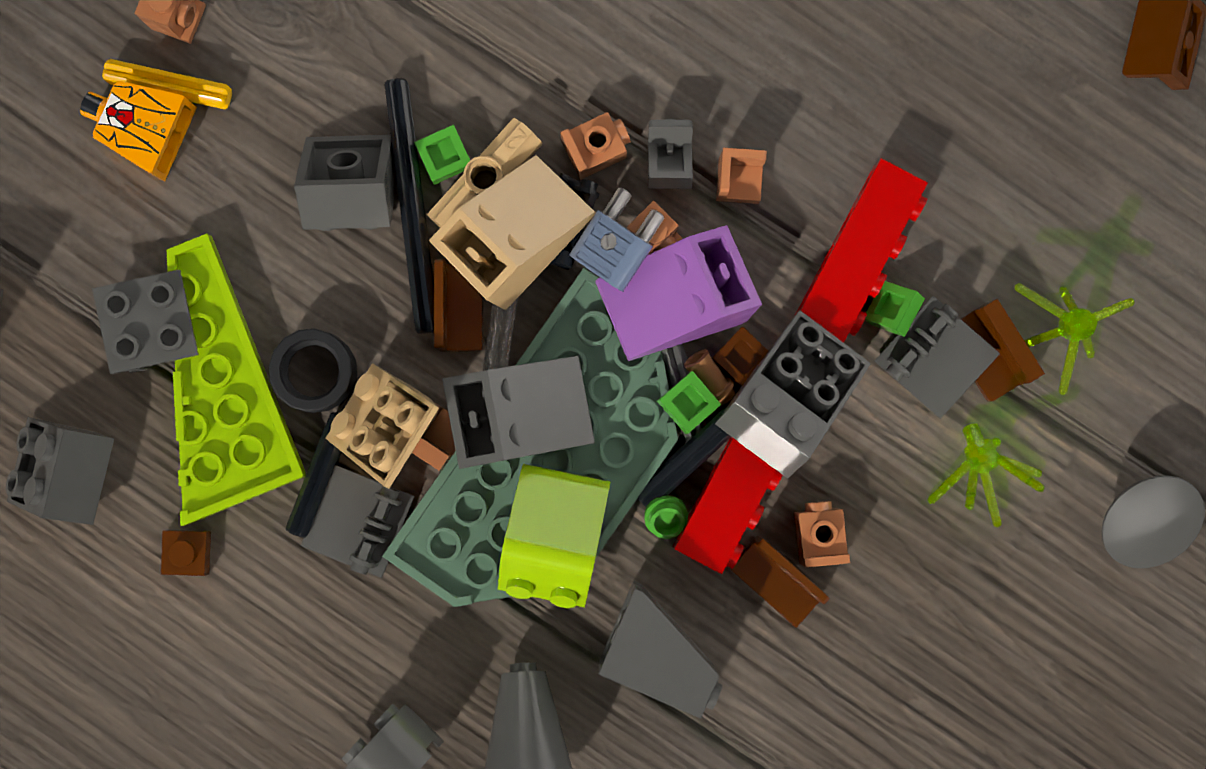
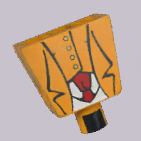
[80,81,197,181]

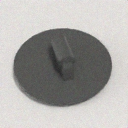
[1102,475,1205,568]

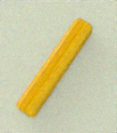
[102,59,232,109]

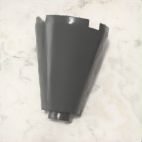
[485,663,573,769]

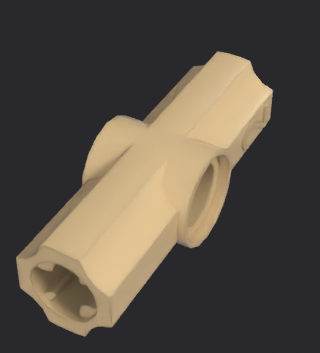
[427,118,542,228]

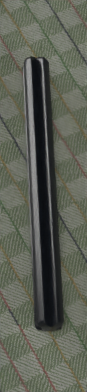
[384,78,434,334]

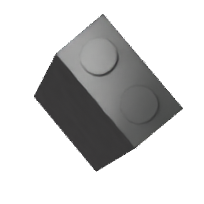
[599,581,722,719]

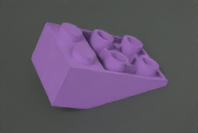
[595,225,762,361]

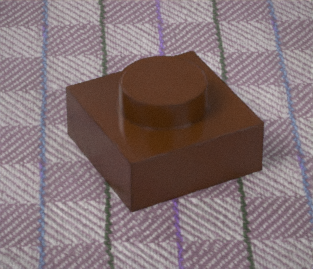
[712,326,768,387]
[161,530,211,576]

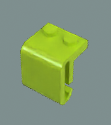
[498,464,611,608]

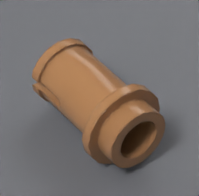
[684,349,735,406]

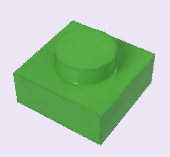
[414,125,470,185]
[865,281,925,337]
[657,371,721,434]

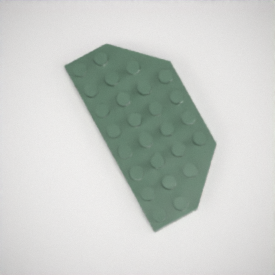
[382,268,678,607]

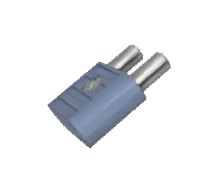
[569,188,664,292]

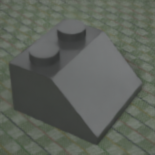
[294,135,394,231]

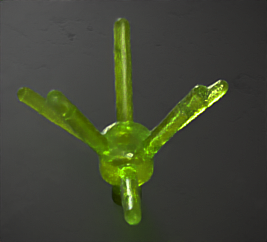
[1014,283,1135,395]
[928,424,1045,527]

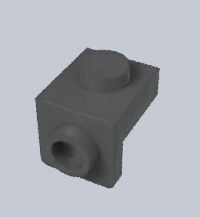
[648,119,693,189]

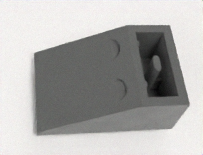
[715,310,871,479]
[442,356,595,469]

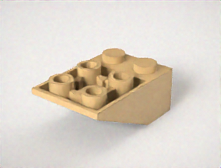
[429,155,596,310]
[326,363,439,489]

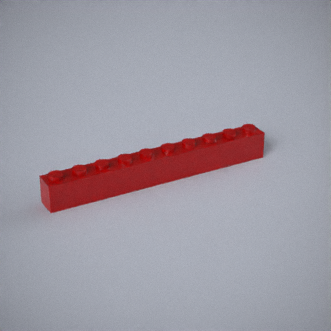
[672,158,928,574]

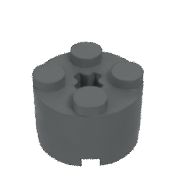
[341,704,444,769]

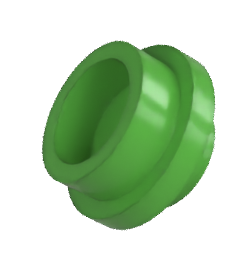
[644,496,688,539]

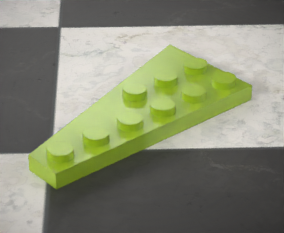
[166,233,306,526]

